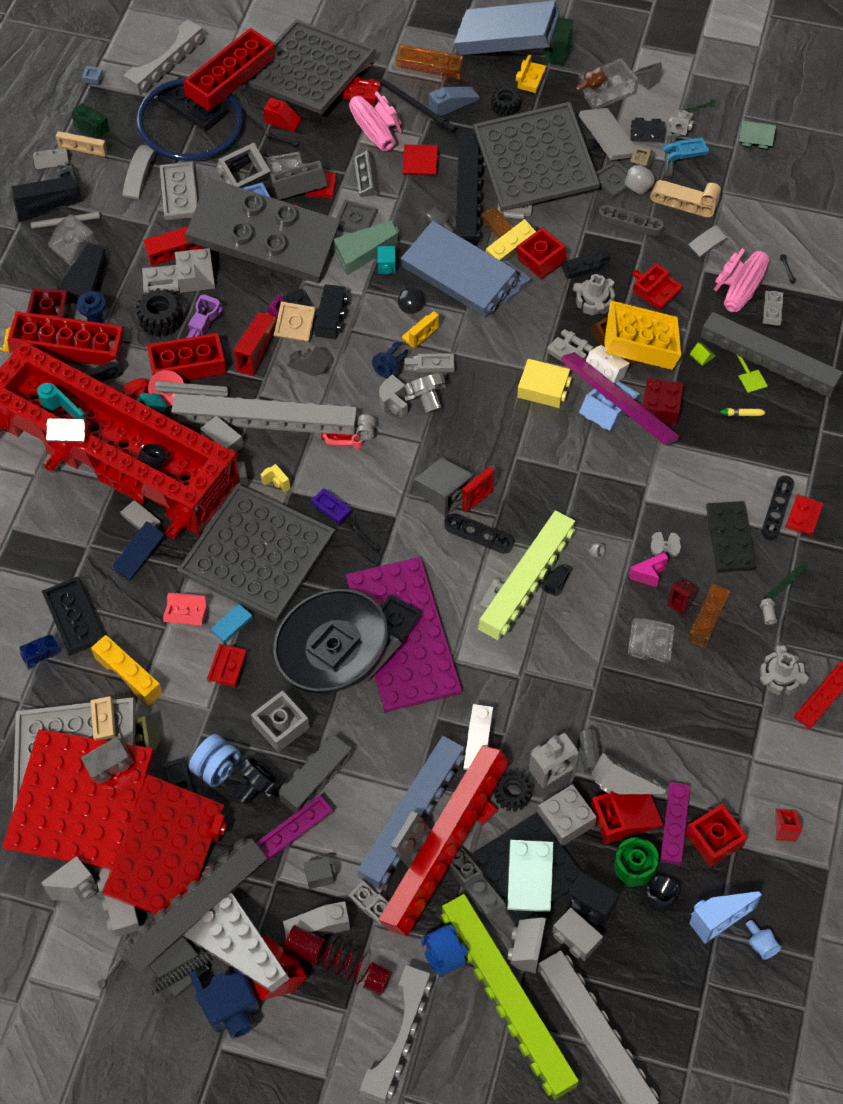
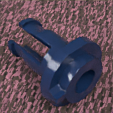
[77,291,106,323]
[372,341,408,378]

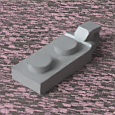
[404,353,454,373]

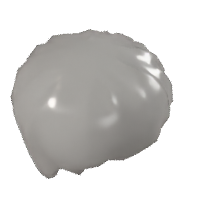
[625,165,655,195]

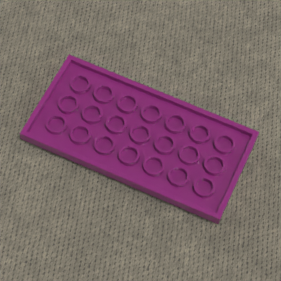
[346,557,462,713]

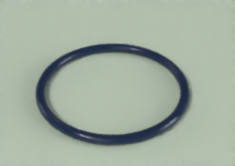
[137,78,243,161]

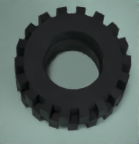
[136,288,183,337]

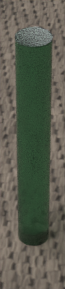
[764,562,808,600]

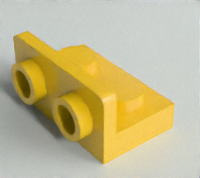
[402,311,439,349]

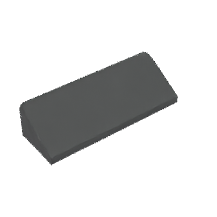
[354,150,380,197]

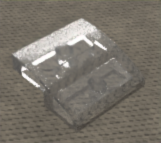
[628,618,674,663]

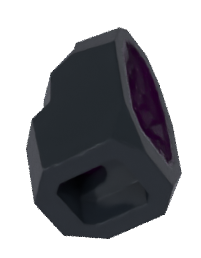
[541,565,571,596]

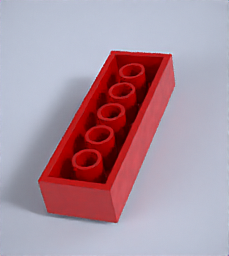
[184,27,275,111]
[7,311,124,365]

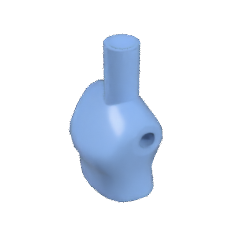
[746,920,781,960]

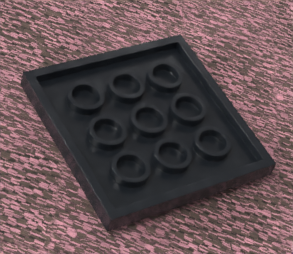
[469,813,581,927]

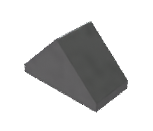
[630,62,662,90]

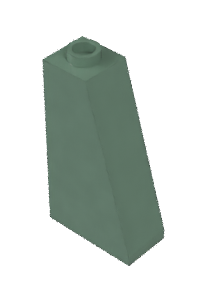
[333,221,400,275]

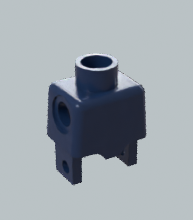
[189,966,259,1038]

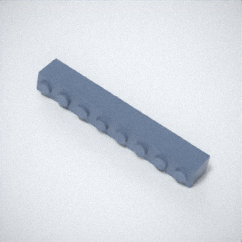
[357,736,465,890]

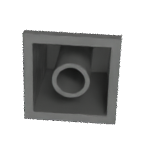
[414,458,473,517]

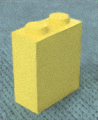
[517,359,572,408]

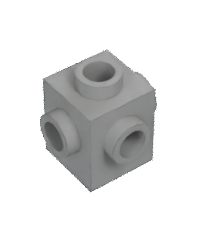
[668,110,694,136]

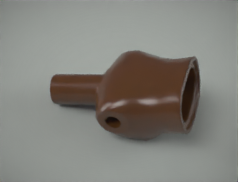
[576,66,608,93]

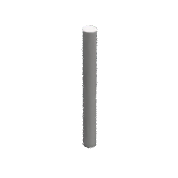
[31,212,100,229]

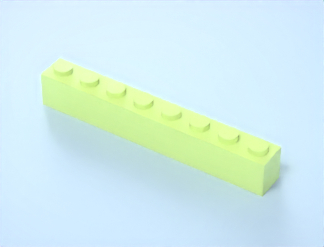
[478,510,575,640]

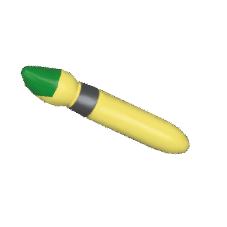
[720,408,765,416]

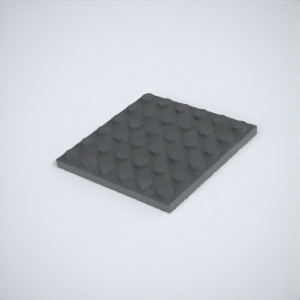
[244,19,376,115]
[473,102,600,211]
[177,484,335,622]

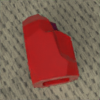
[121,378,149,401]

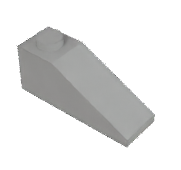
[283,901,350,938]

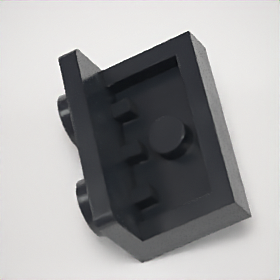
[630,118,665,143]

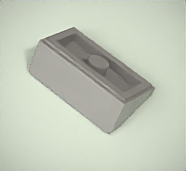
[33,148,69,169]

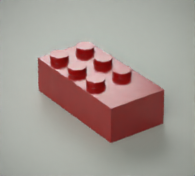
[147,333,226,381]

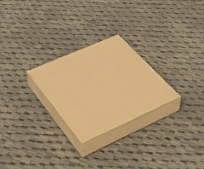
[274,302,316,343]

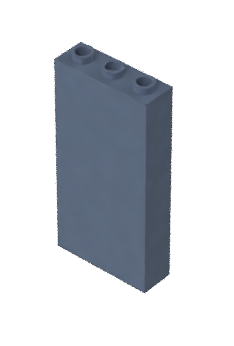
[454,0,560,55]
[401,221,517,318]

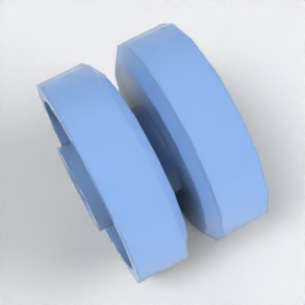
[189,734,241,787]

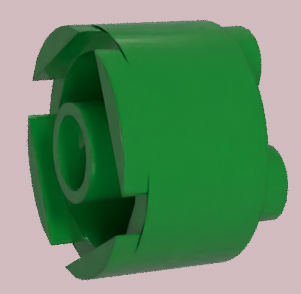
[614,837,658,887]

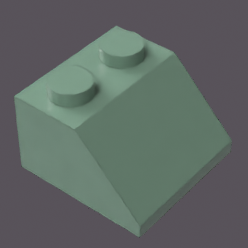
[738,120,776,149]

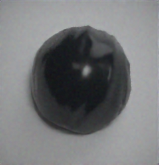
[646,875,681,909]

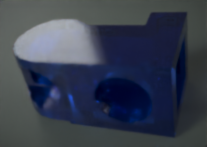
[19,635,60,670]

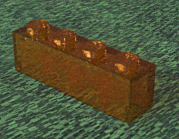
[396,44,463,79]

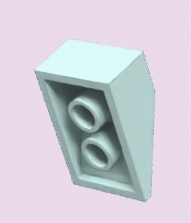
[507,840,553,912]

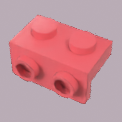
[163,593,207,625]

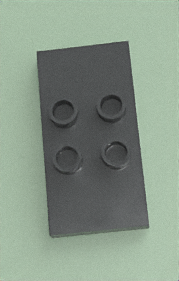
[185,177,340,284]

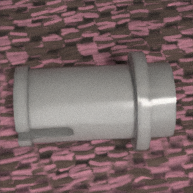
[760,599,777,625]

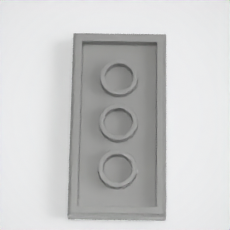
[579,108,635,160]
[159,161,198,220]

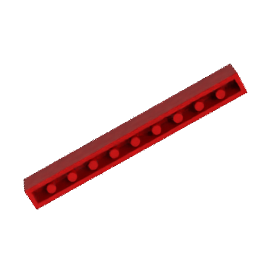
[378,746,510,937]

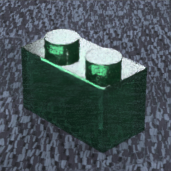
[71,103,110,139]

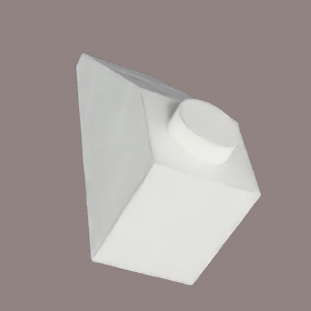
[464,704,493,770]

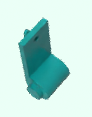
[37,383,86,419]

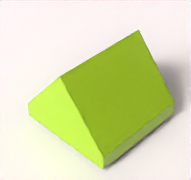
[690,342,716,366]

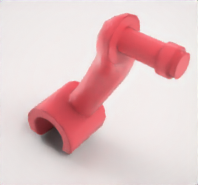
[323,433,363,449]

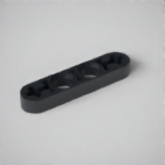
[761,475,794,540]
[444,514,513,554]

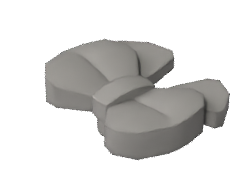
[650,532,681,557]

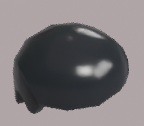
[398,288,425,314]
[139,444,168,469]

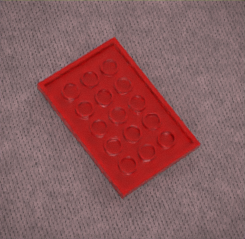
[102,774,224,915]

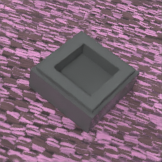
[237,461,249,487]

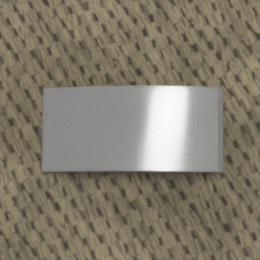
[688,225,727,258]
[762,291,783,326]
[347,880,389,924]

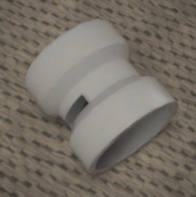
[356,415,376,440]

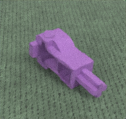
[187,294,224,338]

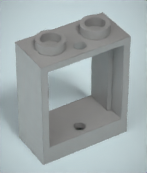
[216,143,271,188]

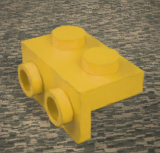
[516,55,547,93]

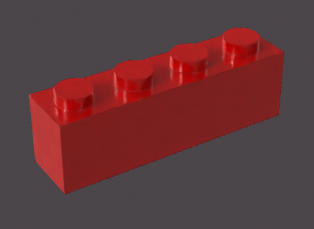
[143,226,207,266]

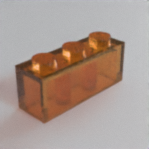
[688,583,731,648]

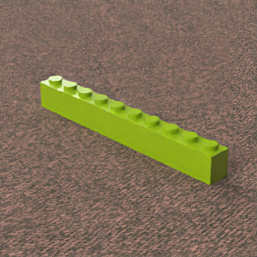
[440,894,579,1100]

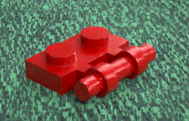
[343,77,381,104]

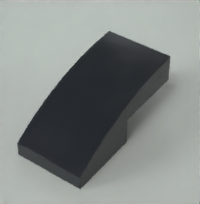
[164,758,194,793]

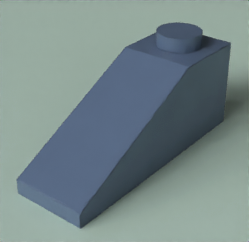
[429,87,480,116]

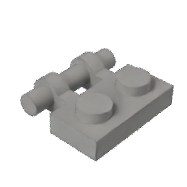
[547,329,594,362]

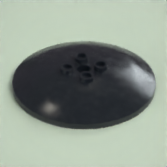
[273,589,389,693]

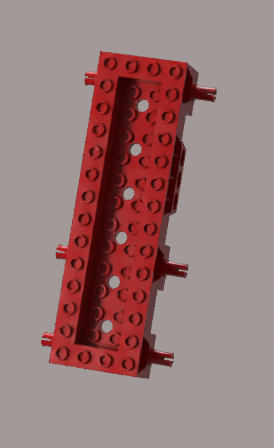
[0,341,240,539]

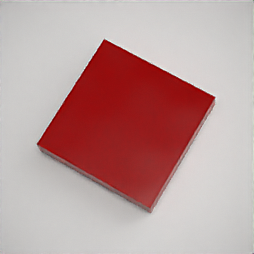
[462,466,494,512]

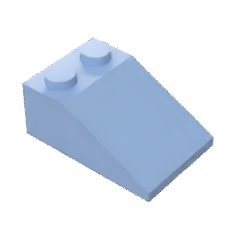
[579,381,640,431]
[689,891,762,944]

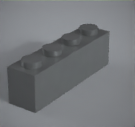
[279,735,352,813]

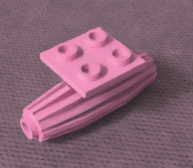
[349,92,402,152]
[714,248,770,312]

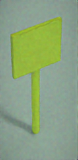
[736,354,768,393]

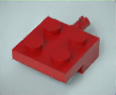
[632,263,683,311]

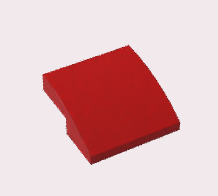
[402,144,438,176]

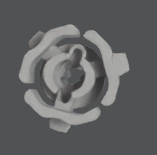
[573,274,615,315]
[404,372,446,413]
[759,645,809,695]

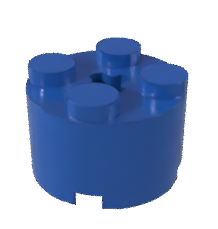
[421,925,468,977]

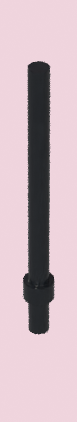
[381,79,457,133]

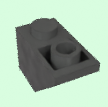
[287,345,331,376]

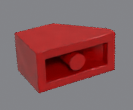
[263,98,302,132]

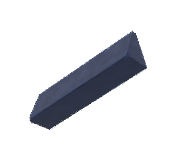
[113,521,165,580]

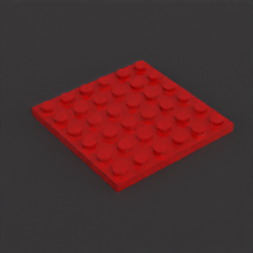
[2,729,155,870]

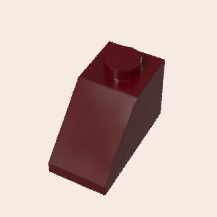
[667,579,698,615]

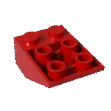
[590,792,664,844]
[249,935,307,1001]

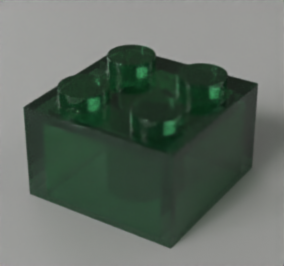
[543,17,573,67]

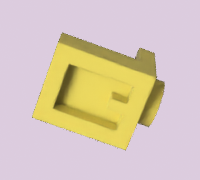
[261,464,291,493]

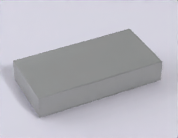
[121,500,161,530]

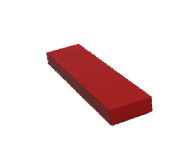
[794,661,843,730]

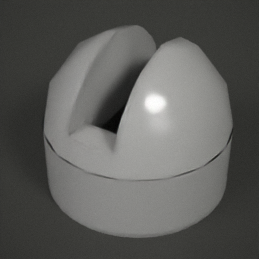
[589,543,605,559]

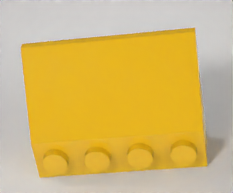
[605,301,681,370]

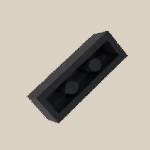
[314,284,349,339]

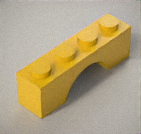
[91,635,163,707]

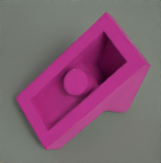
[629,552,668,587]

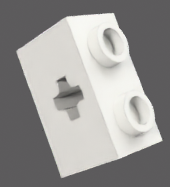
[586,345,630,383]

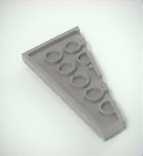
[182,893,290,992]

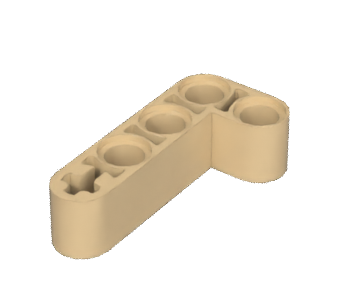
[650,180,721,217]

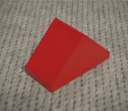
[775,809,802,842]

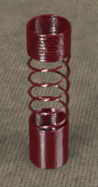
[283,924,392,996]

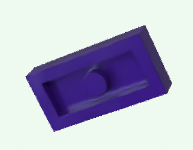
[311,488,352,525]

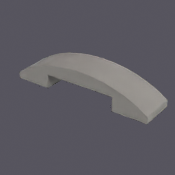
[122,145,157,199]

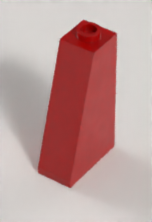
[233,312,276,376]

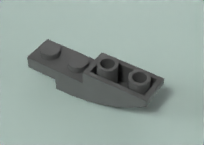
[449,847,507,920]

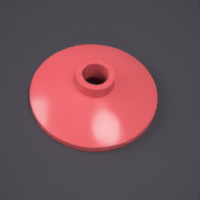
[148,370,184,406]

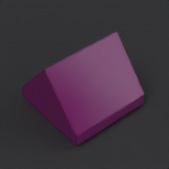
[268,295,285,319]

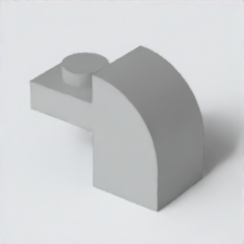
[379,374,408,419]

